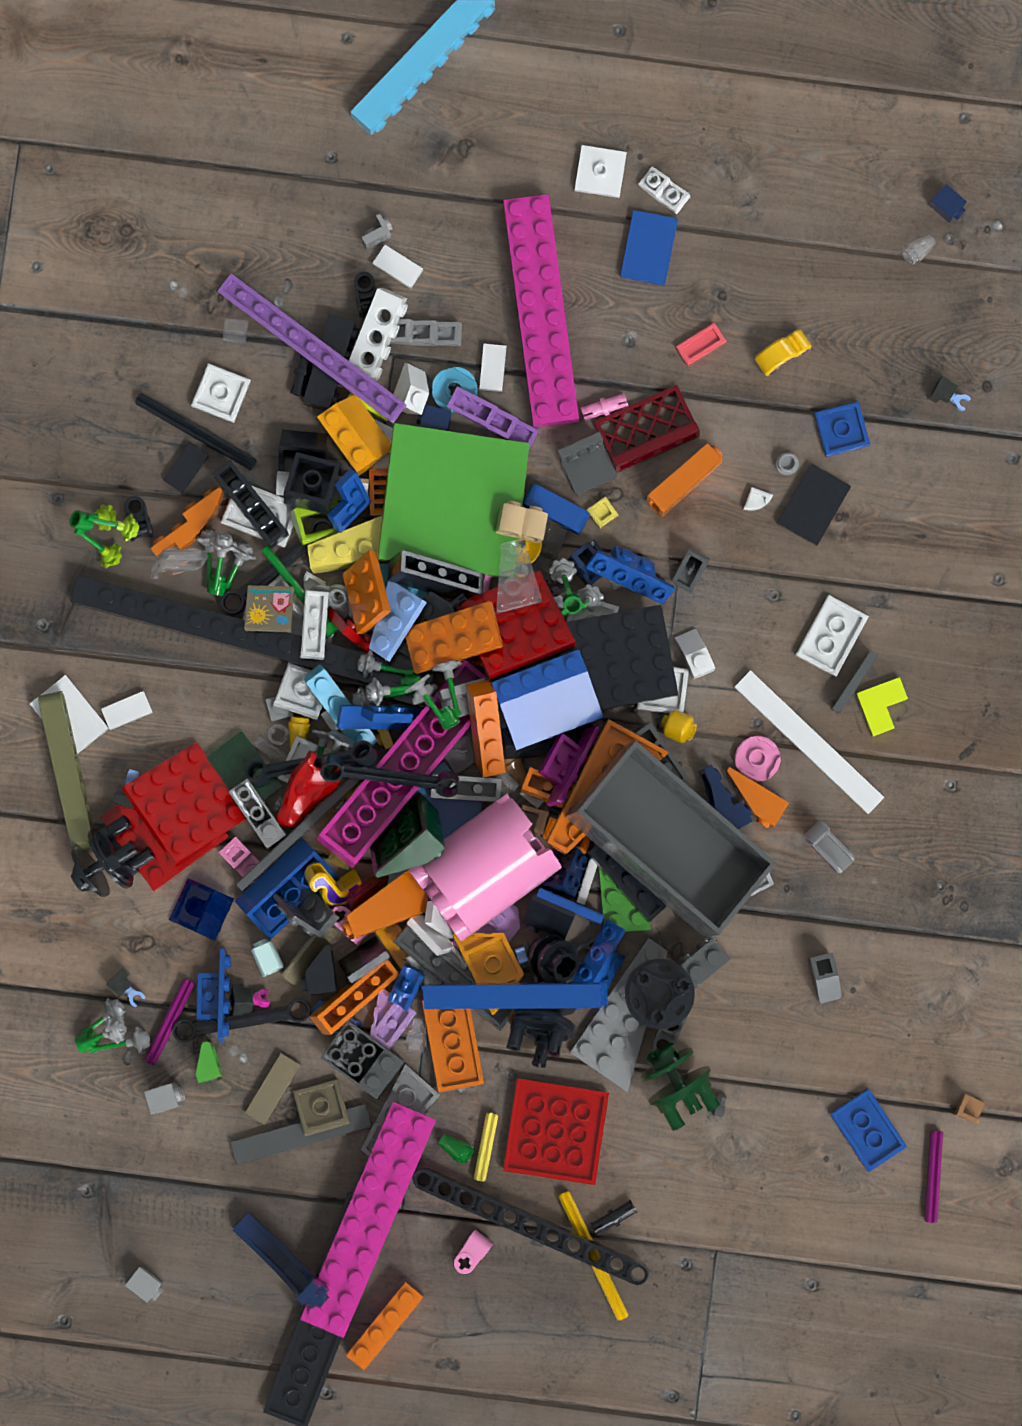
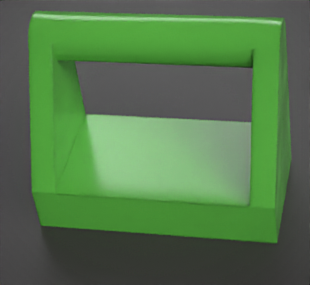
[196,1041,224,1083]

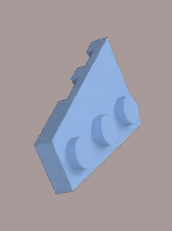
[369,581,427,662]

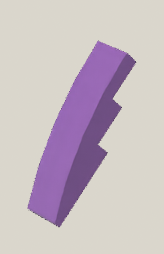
[447,386,539,451]

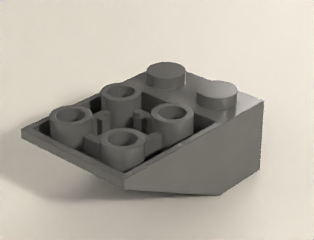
[320,1020,406,1100]

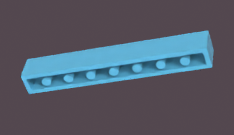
[351,0,495,135]

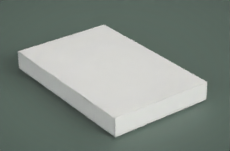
[221,486,298,548]
[795,595,869,677]
[30,675,109,754]

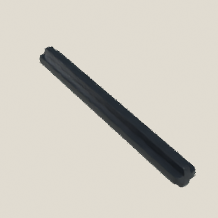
[135,393,257,470]

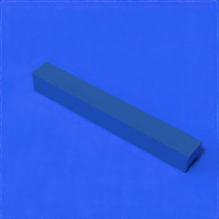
[422,982,608,1009]

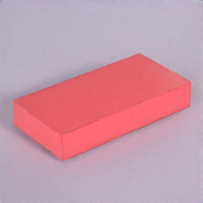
[675,323,726,367]

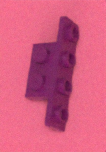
[538,726,600,806]

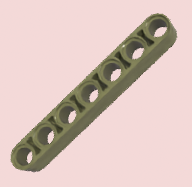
[38,691,94,849]

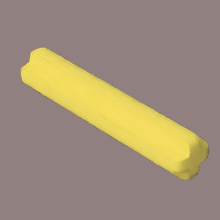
[474,1113,498,1182]

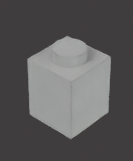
[125,1266,163,1303]

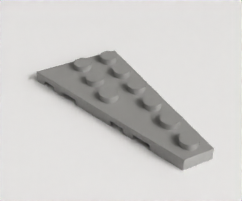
[570,938,668,1092]

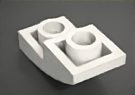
[638,167,690,214]

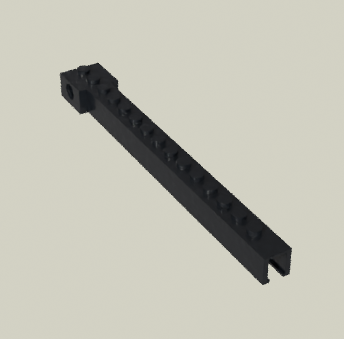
[70,575,435,709]

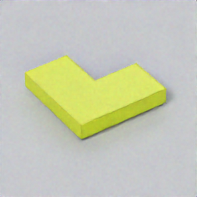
[856,677,908,737]

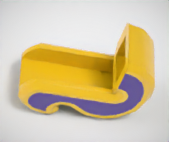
[755,329,812,376]
[304,863,362,906]

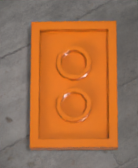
[343,551,391,634]

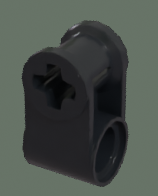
[354,272,376,318]
[124,496,154,542]

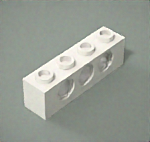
[349,288,408,381]

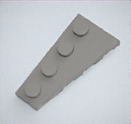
[361,1064,440,1157]

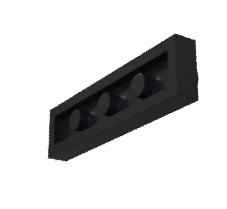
[587,844,667,922]

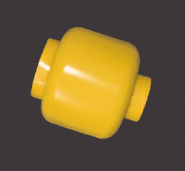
[661,710,697,743]

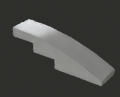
[373,319,462,346]

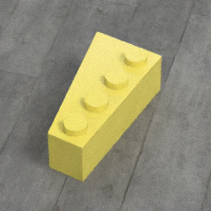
[307,516,389,574]

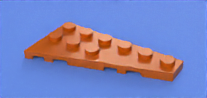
[545,719,669,854]

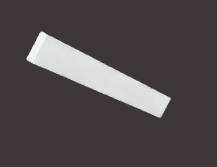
[734,670,884,814]

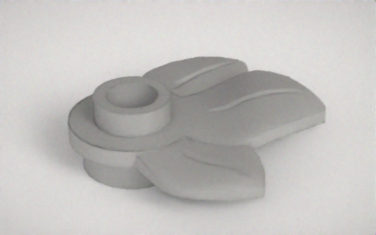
[310,584,349,619]

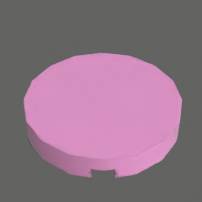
[734,736,781,782]

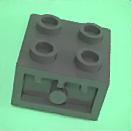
[558,432,618,495]
[273,892,340,939]
[678,937,730,989]

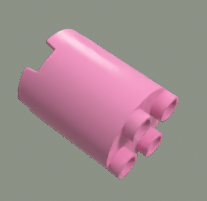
[408,794,562,942]

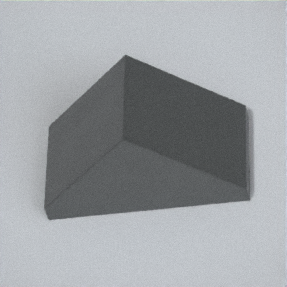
[672,548,710,593]

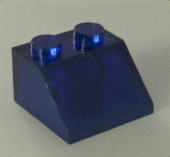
[169,878,234,941]

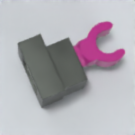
[229,984,270,1016]

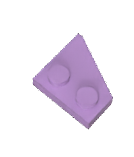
[370,989,417,1050]

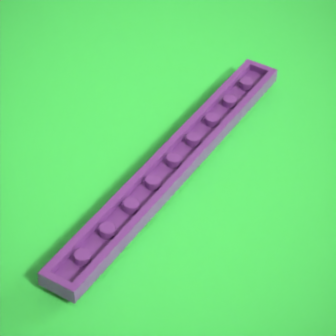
[217,274,407,423]

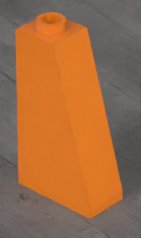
[646,443,723,519]
[341,870,428,940]

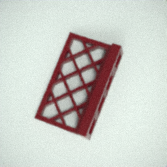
[594,385,700,473]

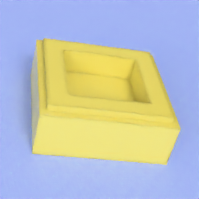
[586,497,618,529]

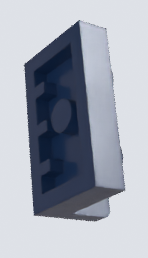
[541,847,589,898]

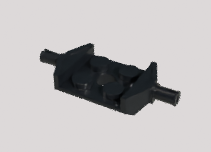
[382,591,468,659]

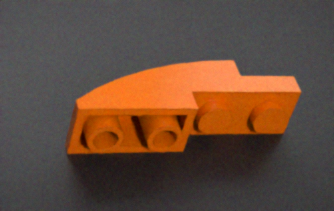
[150,487,224,558]

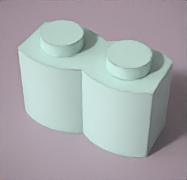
[251,939,285,977]

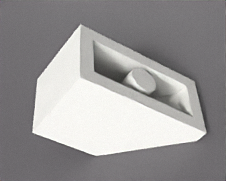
[394,363,429,415]
[675,629,715,680]

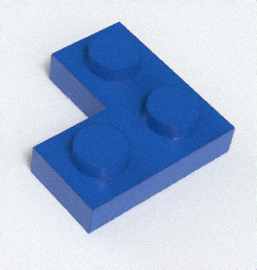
[327,469,371,533]

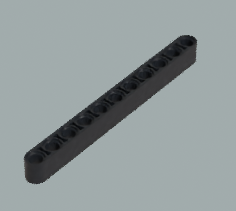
[413,1168,649,1285]

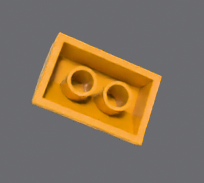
[317,395,391,476]

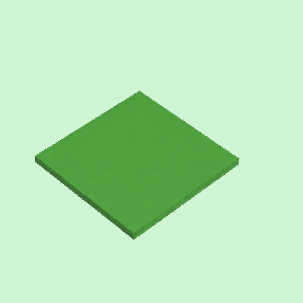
[378,423,530,579]

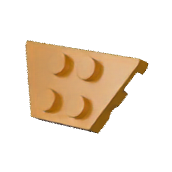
[452,933,524,1015]

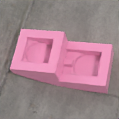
[219,837,267,886]

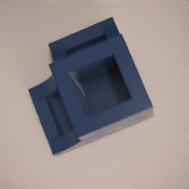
[568,540,605,586]

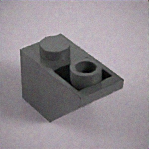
[808,952,842,1004]

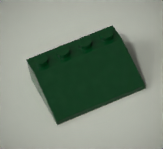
[370,792,445,878]

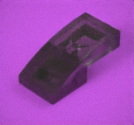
[530,522,568,574]

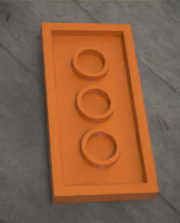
[406,601,503,674]
[421,1001,484,1093]

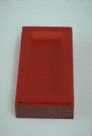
[347,875,388,912]

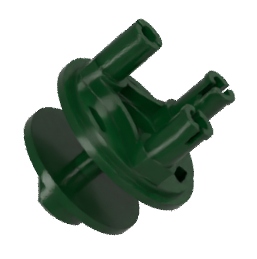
[641,1043,721,1131]

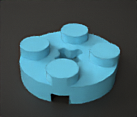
[432,367,477,414]

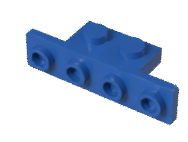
[586,545,675,604]
[336,704,420,730]
[571,920,625,1010]
[196,948,231,1043]

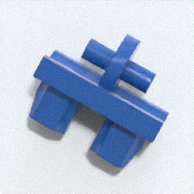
[387,964,426,1011]

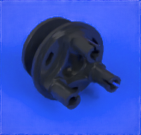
[71,815,156,897]
[624,959,695,1029]
[506,981,577,1068]

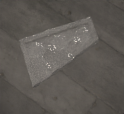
[496,538,542,613]

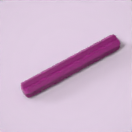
[144,979,194,1065]
[924,1130,943,1223]

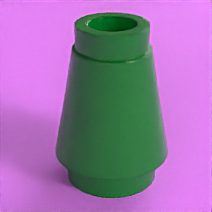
[438,1133,474,1165]

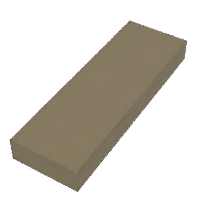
[245,1053,301,1125]

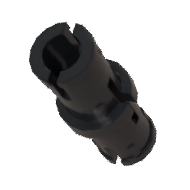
[290,355,313,397]
[590,1200,638,1236]

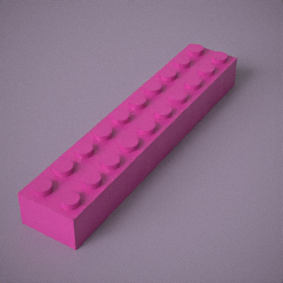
[503,194,579,429]
[317,660,487,869]
[300,1102,436,1338]

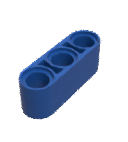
[523,483,591,535]

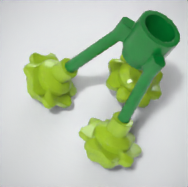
[70,504,139,568]

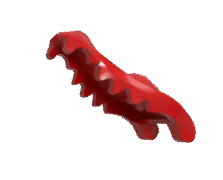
[276,750,340,829]

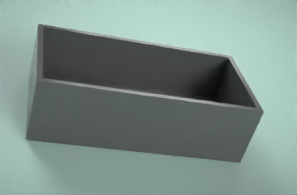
[565,741,777,938]

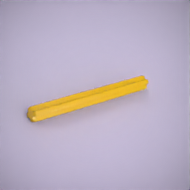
[558,1191,628,1321]

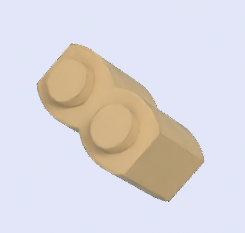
[495,501,548,543]

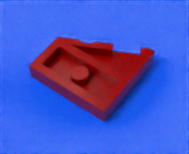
[327,607,375,654]

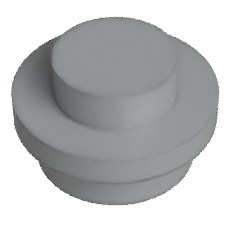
[776,452,799,476]

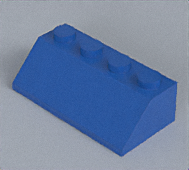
[235,838,338,940]

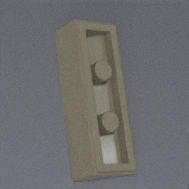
[282,927,338,986]

